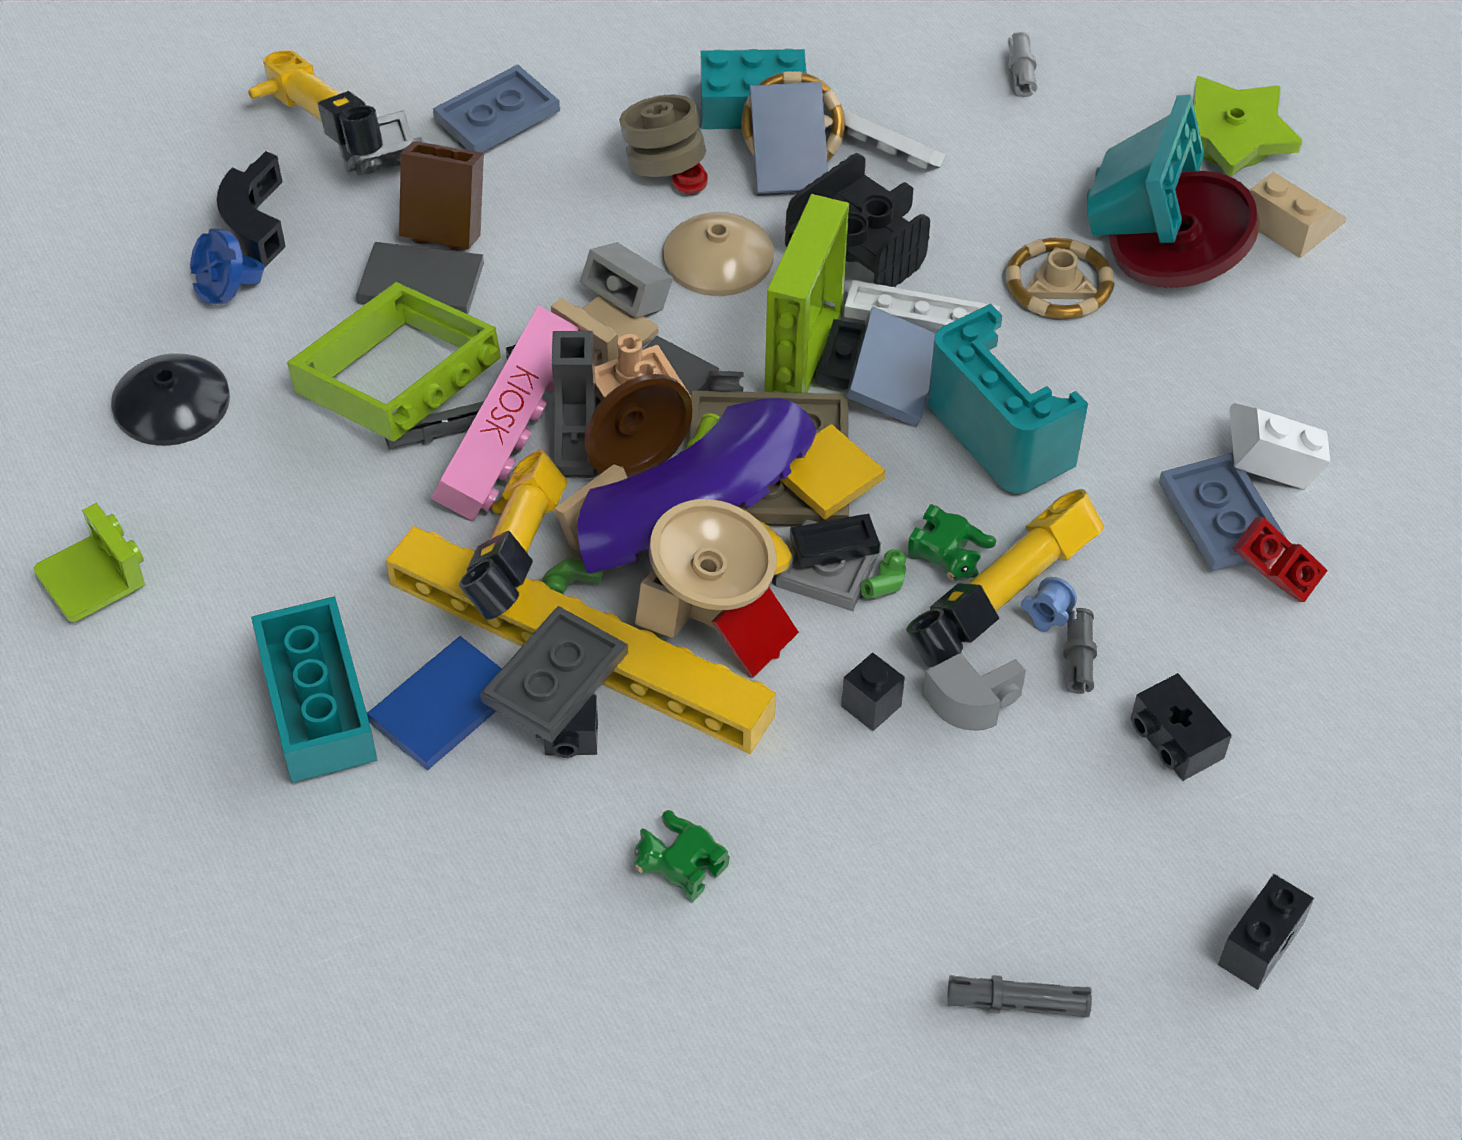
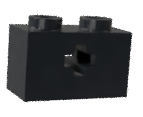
[1130,673,1232,781]
[1218,874,1314,990]

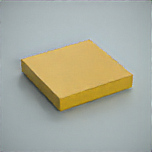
[780,424,886,520]

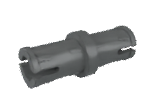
[1063,608,1097,694]

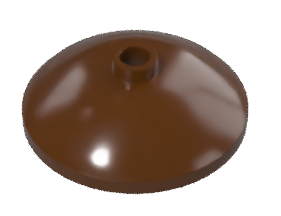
[584,374,693,478]

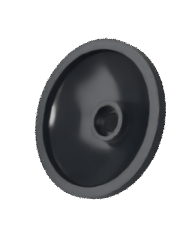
[111,353,230,446]

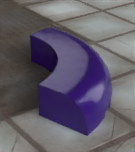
[578,398,817,573]

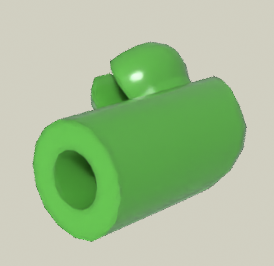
[861,549,906,599]
[542,558,603,595]

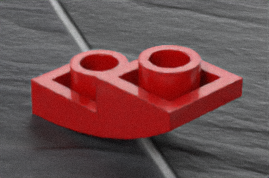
[1232,517,1328,602]

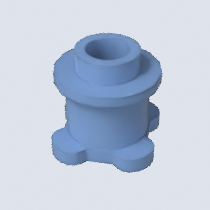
[1021,577,1077,632]

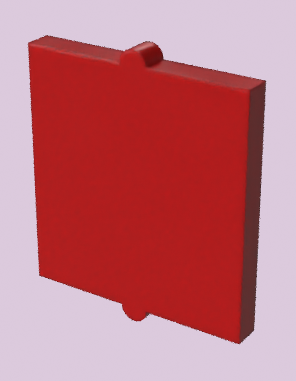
[711,587,799,678]

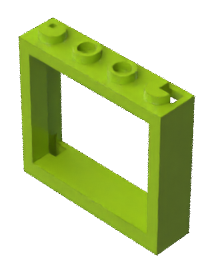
[764,194,849,393]
[287,282,501,442]

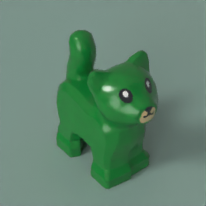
[908,504,996,581]
[634,810,730,902]

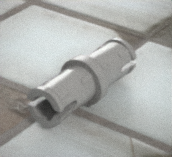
[1008,32,1037,97]

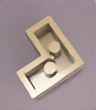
[635,569,722,638]

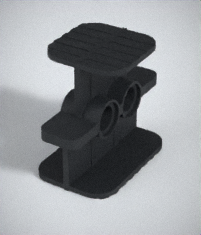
[785,153,930,287]

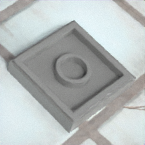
[776,520,882,611]

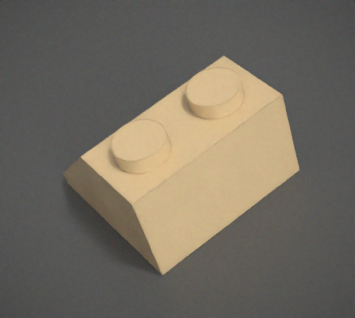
[1250,172,1346,258]

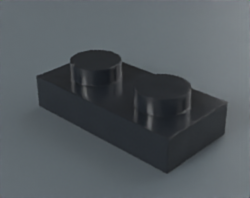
[816,319,865,389]

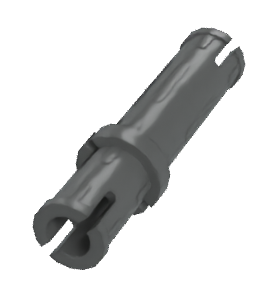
[385,401,484,449]
[947,975,1092,1018]

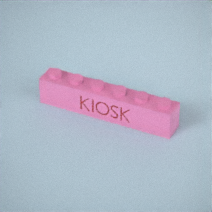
[431,305,579,521]

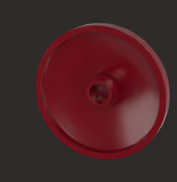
[1109,171,1260,288]

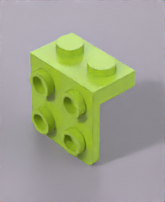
[34,502,145,622]

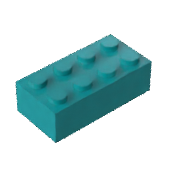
[251,596,378,783]

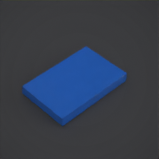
[367,636,502,771]

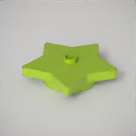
[1193,76,1303,176]

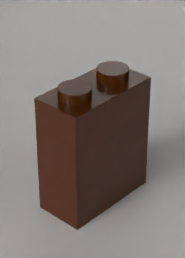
[399,141,484,250]

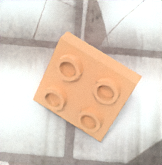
[595,334,691,401]

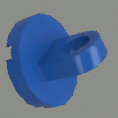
[190,228,265,305]

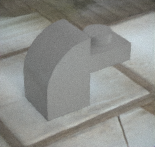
[923,653,1026,731]

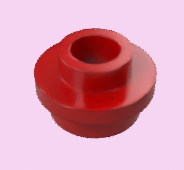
[672,163,708,194]

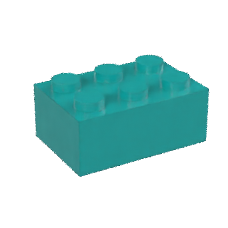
[700,48,807,129]

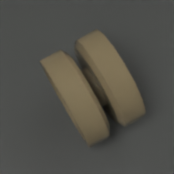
[619,94,706,177]

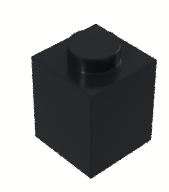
[841,652,905,731]

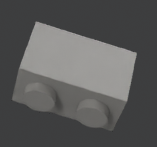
[580,242,673,318]

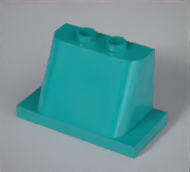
[1087,95,1205,243]

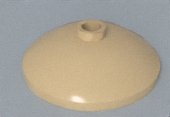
[663,212,774,296]
[649,499,777,610]

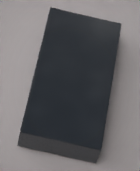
[790,513,880,568]

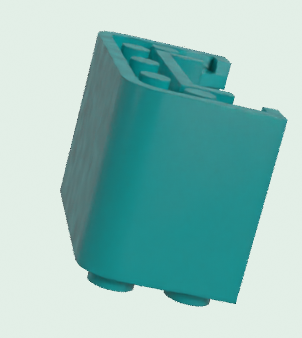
[928,303,1088,493]

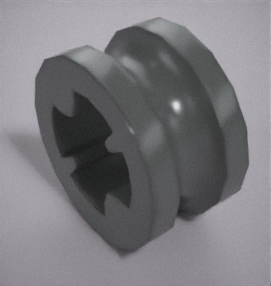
[709,371,744,392]

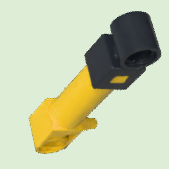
[248,50,383,155]
[459,450,568,620]
[906,489,1104,668]

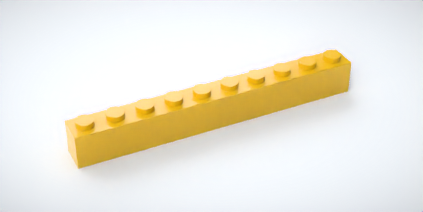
[386,526,776,754]

